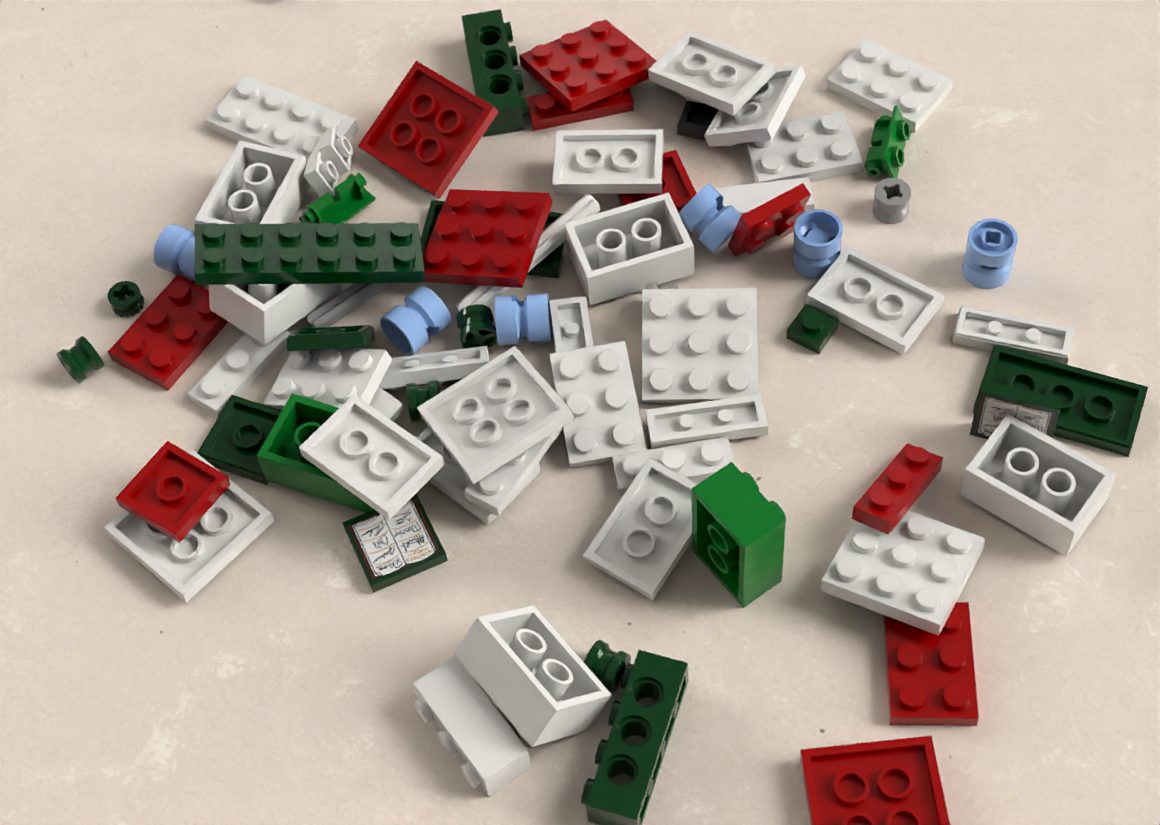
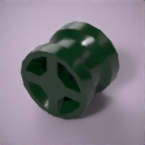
[456,304,497,348]
[57,336,104,383]
[406,380,440,422]
[584,639,631,693]

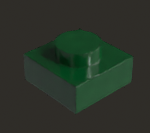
[786,304,839,354]

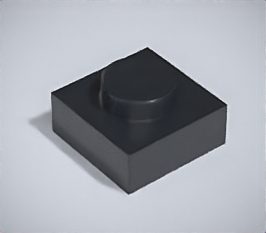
[677,100,719,141]

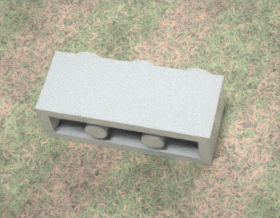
[413,656,532,797]

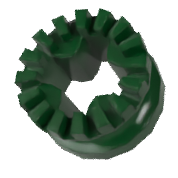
[108,281,144,318]

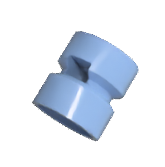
[679,183,741,253]
[792,209,843,279]
[962,218,1018,289]
[154,224,195,282]
[380,286,452,356]
[495,293,551,345]

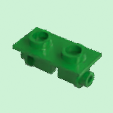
[864,106,911,178]
[299,173,376,224]

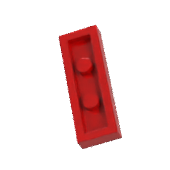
[526,88,634,131]
[852,443,943,535]

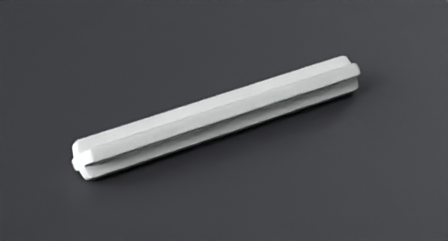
[456,194,600,312]

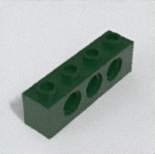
[461,9,529,137]
[581,650,688,825]

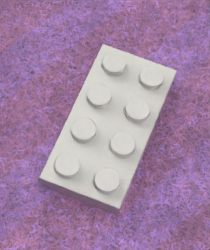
[206,75,359,163]

